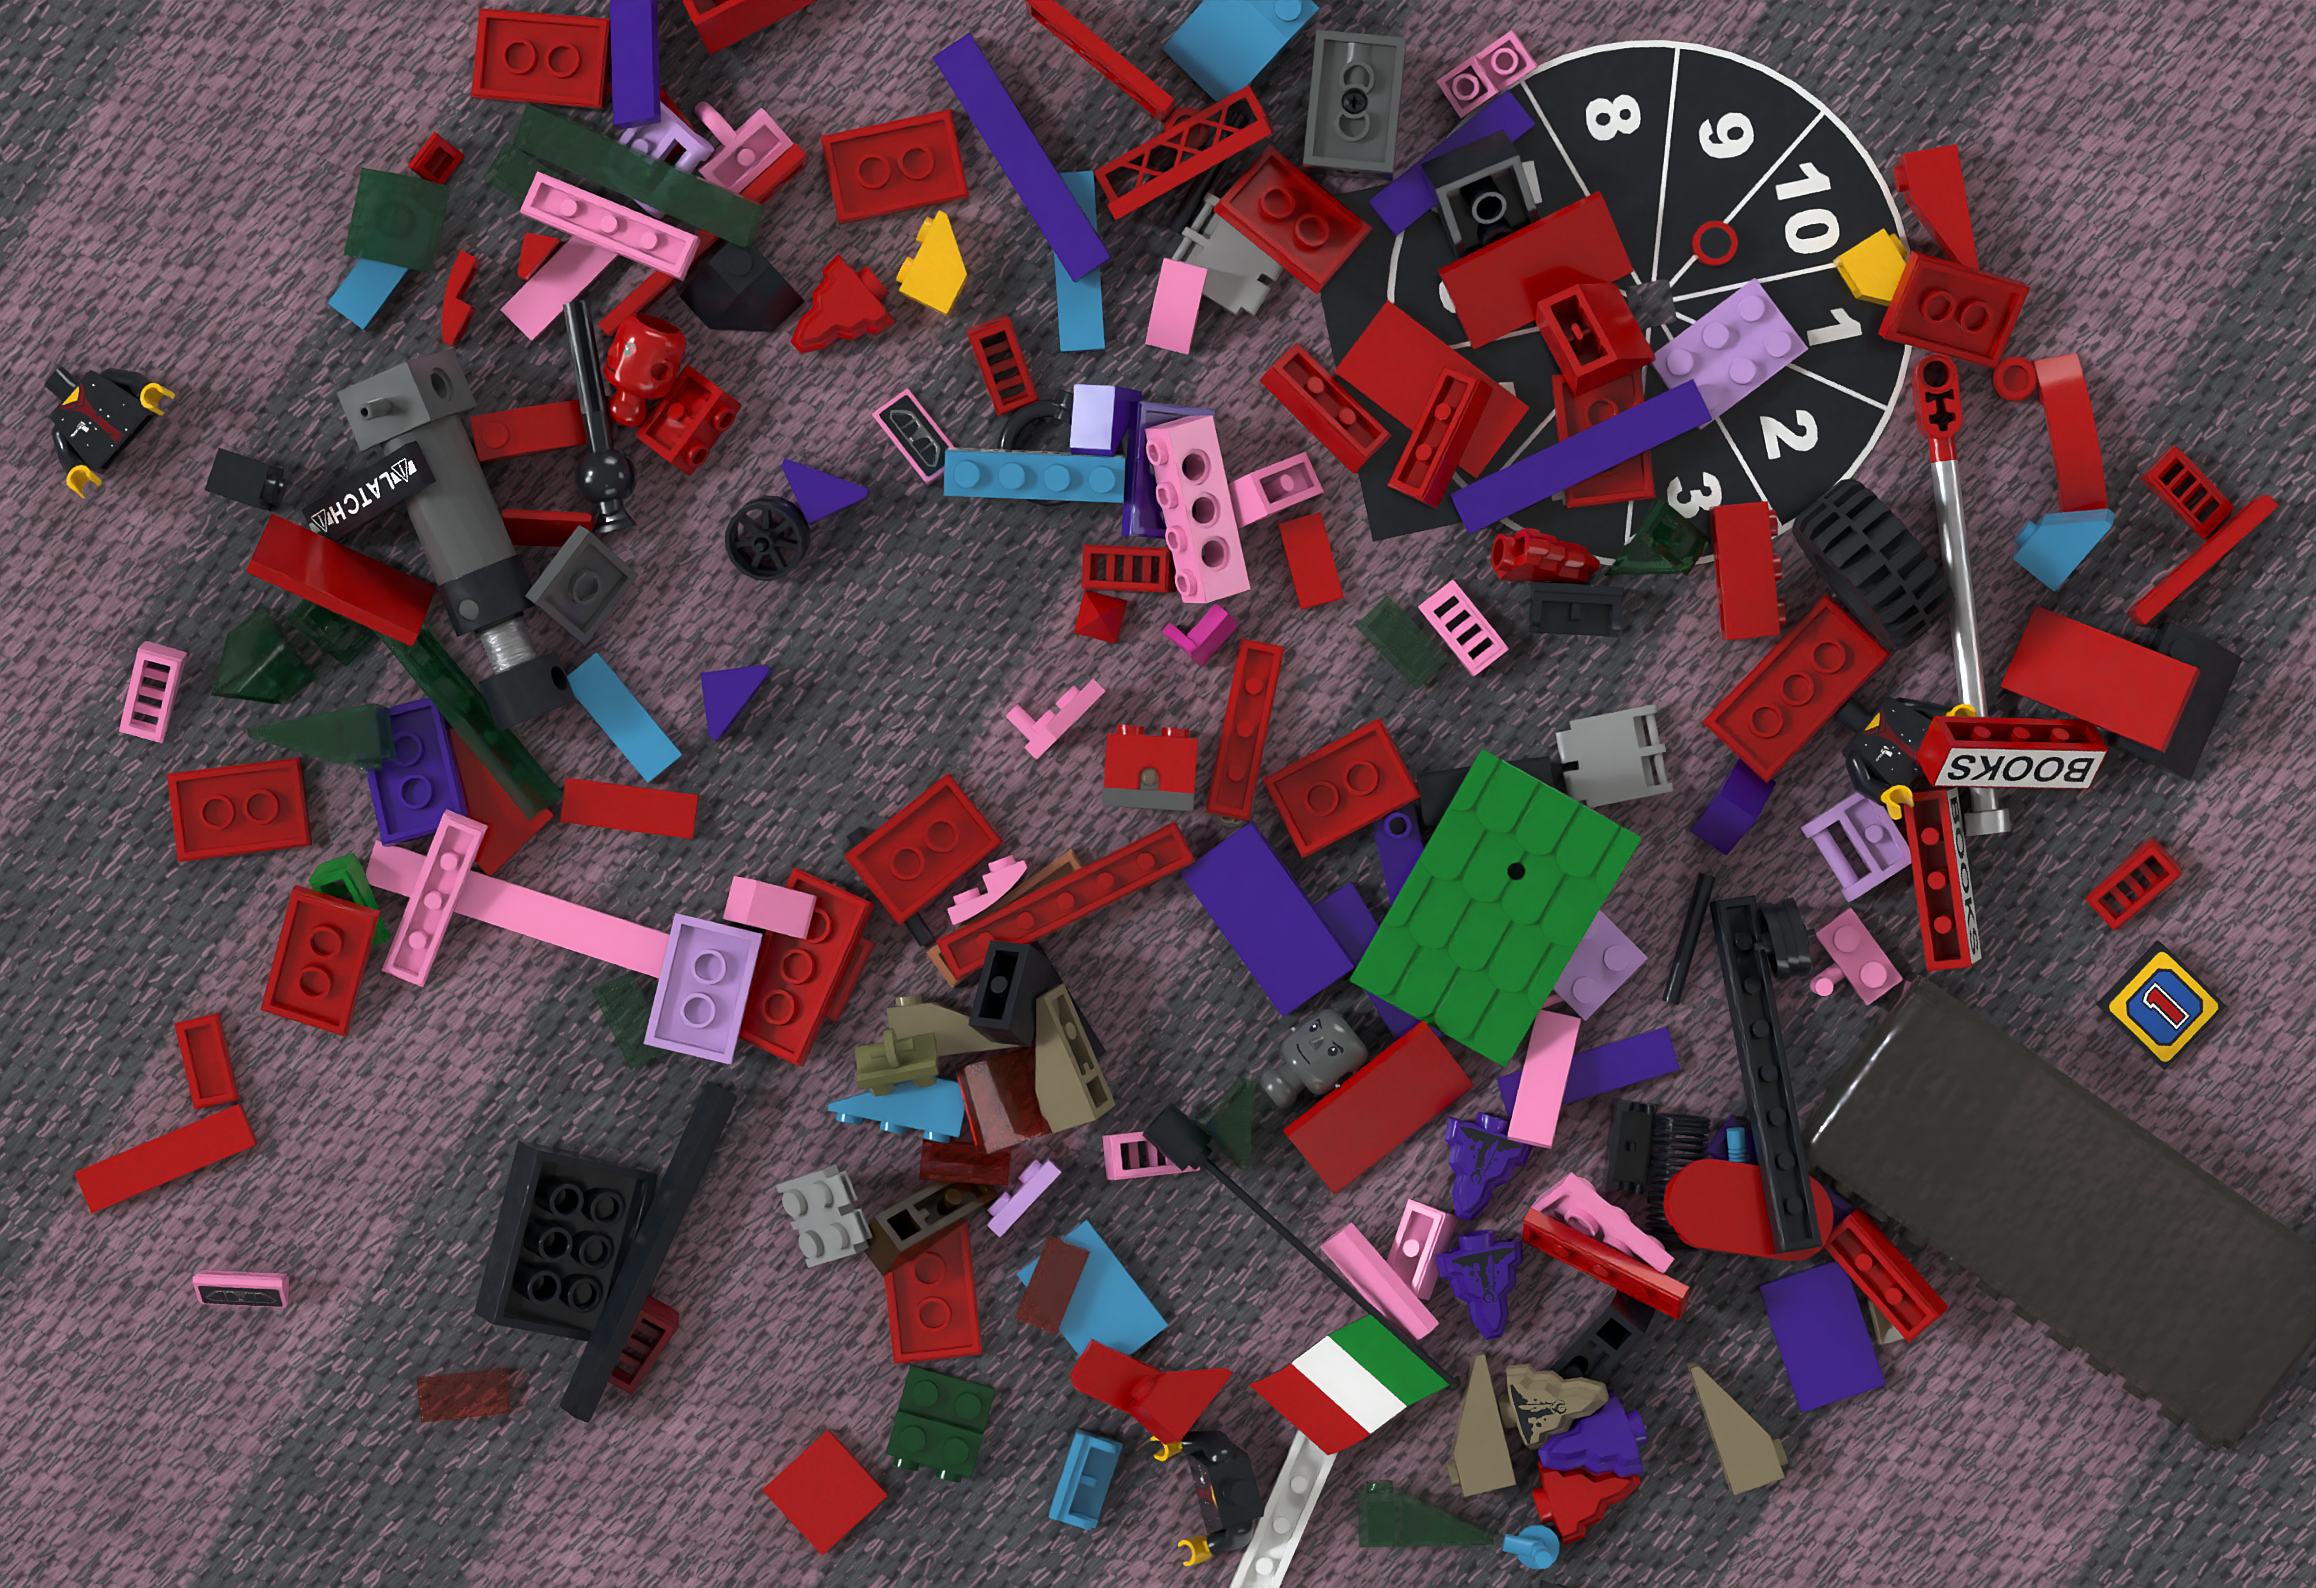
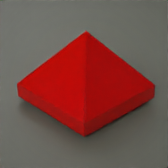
[407,131,465,190]
[1074,590,1127,644]

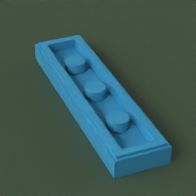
[1054,171,1105,353]

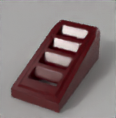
[608,1295,679,1395]

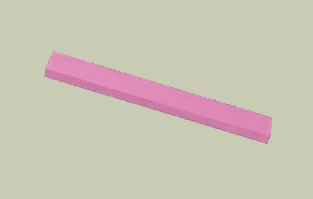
[365,839,670,978]

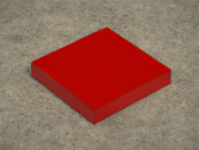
[762,1428,888,1555]

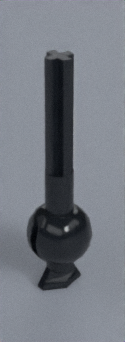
[563,300,637,533]

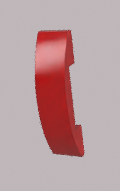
[2032,353,2108,513]

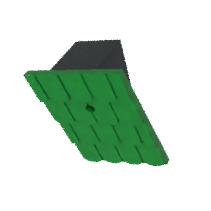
[1349,749,1642,1068]

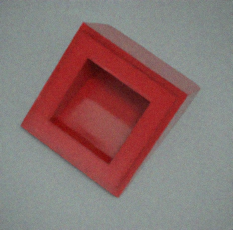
[517,233,563,281]

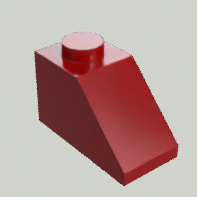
[1126,1368,1233,1445]

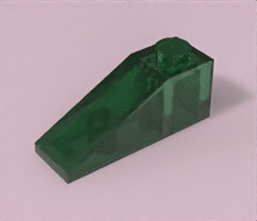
[247,703,397,774]
[1357,1480,1494,1548]

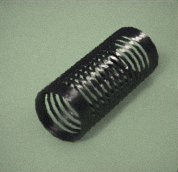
[1644,1113,1711,1252]

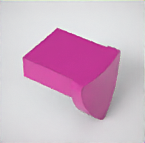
[1161,603,1239,666]

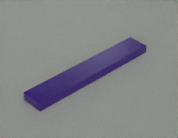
[932,33,1113,283]
[1450,379,1712,535]

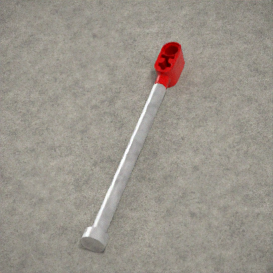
[1911,353,2011,836]

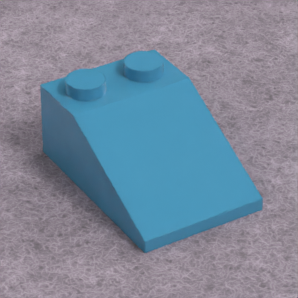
[1161,0,1319,106]

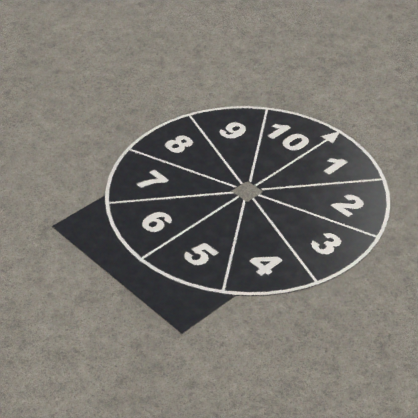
[1319,40,1912,568]

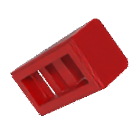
[965,314,1039,417]
[2139,445,2235,540]
[1081,544,1176,593]
[2085,836,2183,931]

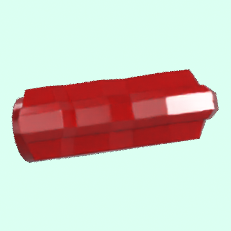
[790,254,896,354]
[1491,528,1600,583]
[1531,1459,1641,1546]

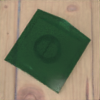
[344,168,451,275]

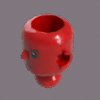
[603,313,687,427]

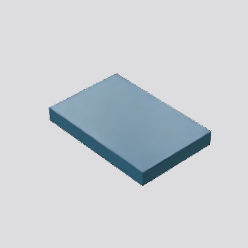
[1016,1219,1168,1357]

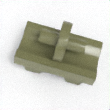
[855,1028,939,1097]

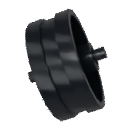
[725,495,810,581]
[1753,897,1816,982]

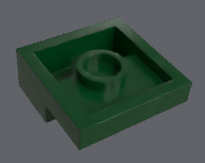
[886,1364,996,1483]

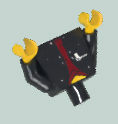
[44,366,175,499]
[1835,697,1978,820]
[1150,1430,1264,1566]

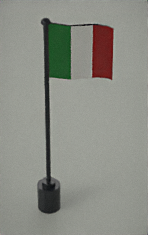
[1142,1102,1461,1455]

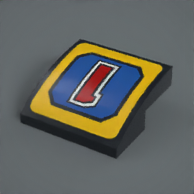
[2096,940,2226,1070]

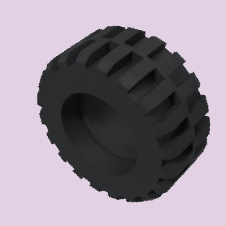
[1792,479,1955,651]

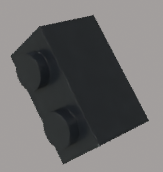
[205,448,288,512]
[968,940,1052,1047]

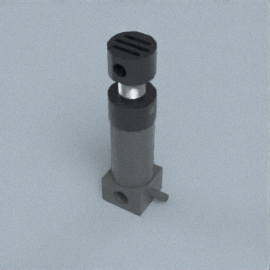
[337,349,576,732]

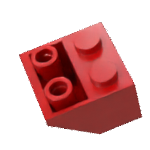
[1535,283,1656,397]

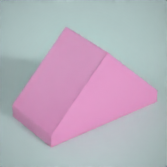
[723,876,817,940]

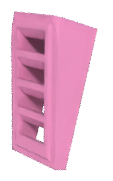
[1418,580,1509,677]
[119,641,187,743]
[1103,1131,1200,1180]

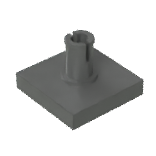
[525,525,638,645]

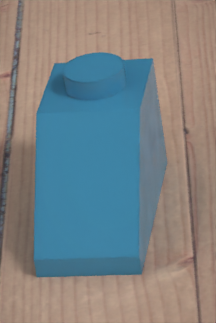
[2013,509,2115,592]

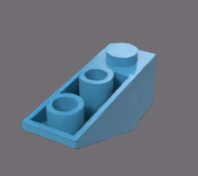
[827,1075,971,1143]

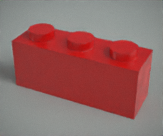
[1709,501,1786,640]

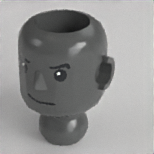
[1259,1008,1368,1109]

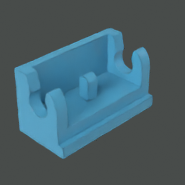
[1048,1428,1123,1530]

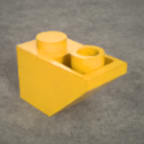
[896,210,968,318]
[1833,228,1907,306]

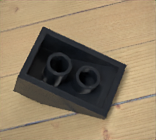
[1421,130,1540,260]

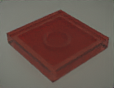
[955,1045,1052,1155]

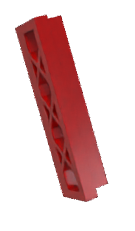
[1093,84,1276,220]

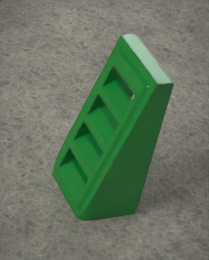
[308,853,390,947]

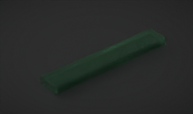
[512,104,766,248]
[374,623,564,821]

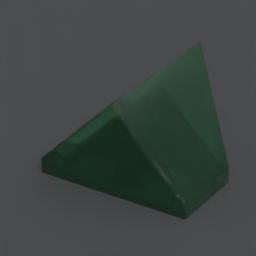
[1604,499,1712,576]
[286,599,376,667]
[211,607,317,705]
[1193,1077,1256,1170]

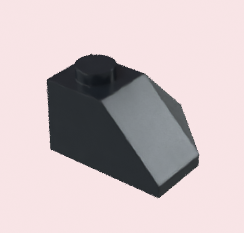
[679,231,805,332]

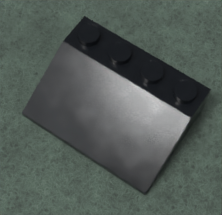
[474,1140,658,1342]

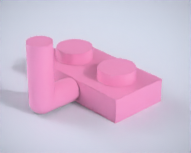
[694,102,794,203]
[1005,679,1105,760]
[1810,907,1903,1006]

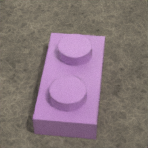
[987,1157,1062,1237]

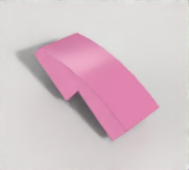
[1436,30,1538,118]
[1145,257,1209,355]
[947,854,1028,925]

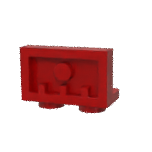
[634,364,742,476]

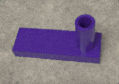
[1372,802,1424,907]

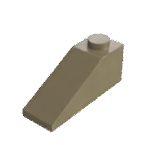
[1035,983,1116,1133]
[886,994,1019,1056]
[1446,1350,1516,1497]
[1686,1361,1788,1495]

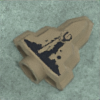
[1499,1364,1609,1451]

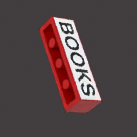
[1916,716,2108,790]
[1903,787,1982,972]

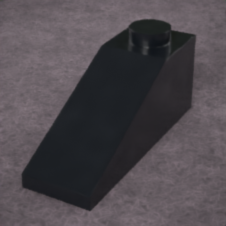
[1545,1289,1656,1382]

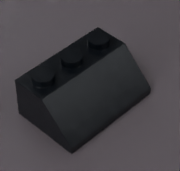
[2107,622,2243,781]

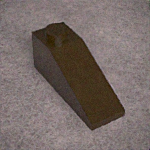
[864,1161,1000,1276]

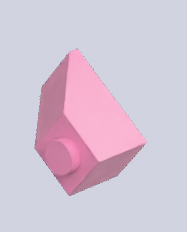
[1228,451,1324,529]

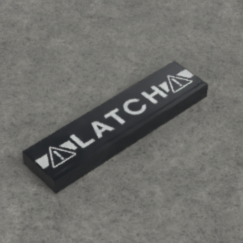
[302,440,436,542]

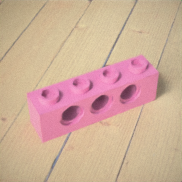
[1145,415,1250,603]

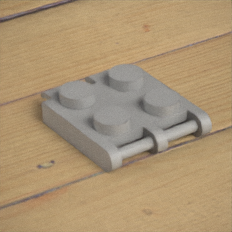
[1161,192,1284,316]
[1555,704,1674,808]
[775,1164,873,1268]

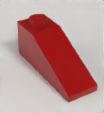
[1893,144,1979,269]
[470,396,616,464]

